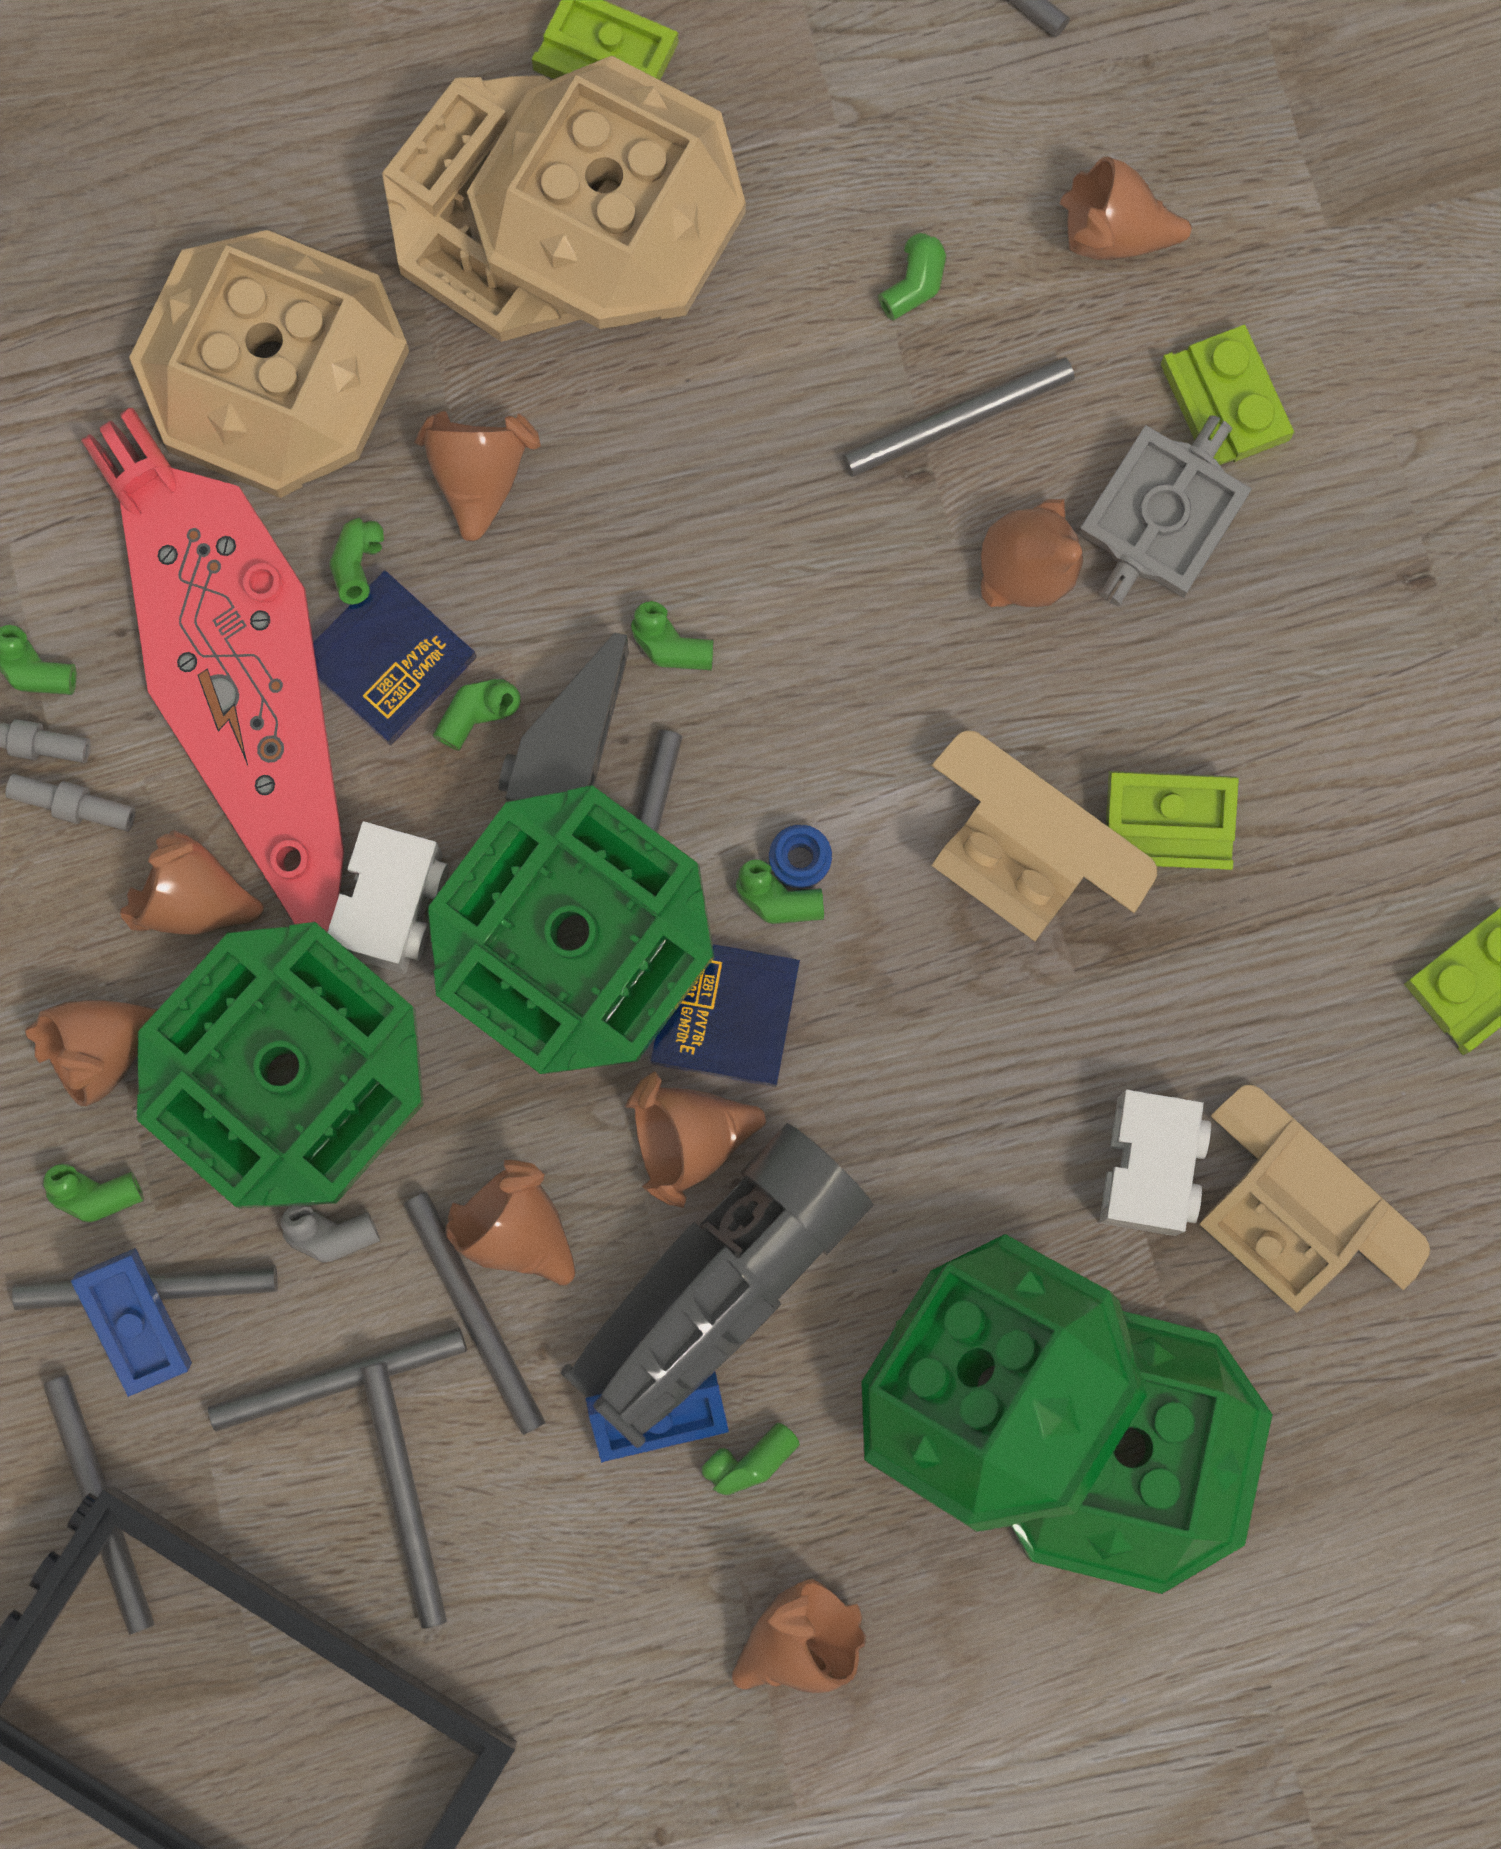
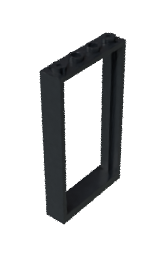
[0,1487,517,1849]

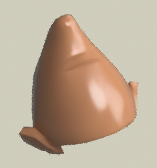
[1059,156,1192,260]
[414,411,541,541]
[981,499,1084,607]
[120,830,264,935]
[25,1000,157,1107]
[625,1071,766,1208]
[445,1160,575,1285]
[732,1579,866,1693]

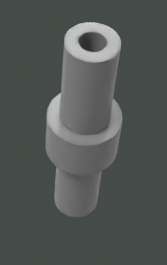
[0,719,91,763]
[5,774,136,831]

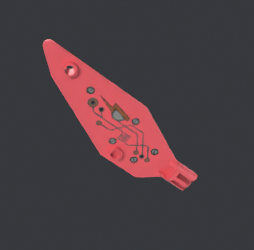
[81,408,344,932]

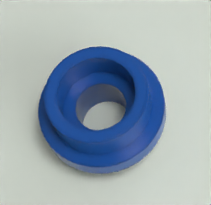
[769,825,832,888]

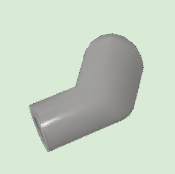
[281,1205,380,1263]

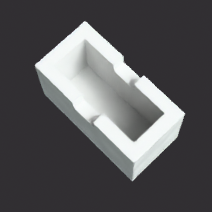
[327,821,448,974]
[1099,1090,1211,1236]

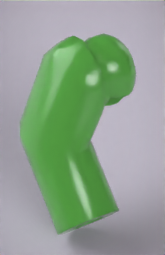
[329,517,384,605]

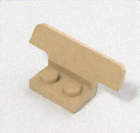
[931,731,1157,941]
[1200,1085,1430,1313]

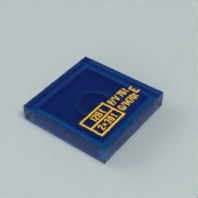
[313,570,477,746]
[651,944,800,1087]

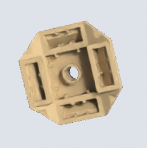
[467,55,746,329]
[382,76,620,342]
[129,230,409,498]

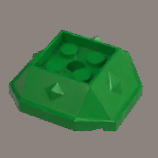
[428,785,715,1075]
[137,922,424,1209]
[861,1234,1147,1532]
[1010,1311,1273,1594]

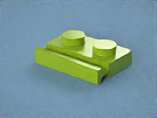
[532,0,678,80]
[1160,324,1295,465]
[1106,771,1239,870]
[1404,907,1501,1056]

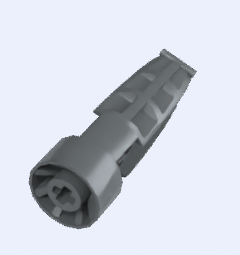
[561,1123,874,1448]

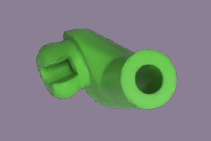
[878,233,946,321]
[631,601,714,671]
[0,625,77,695]
[432,679,521,751]
[736,859,824,924]
[43,1164,144,1223]
[701,1423,800,1496]

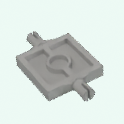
[1078,415,1252,606]

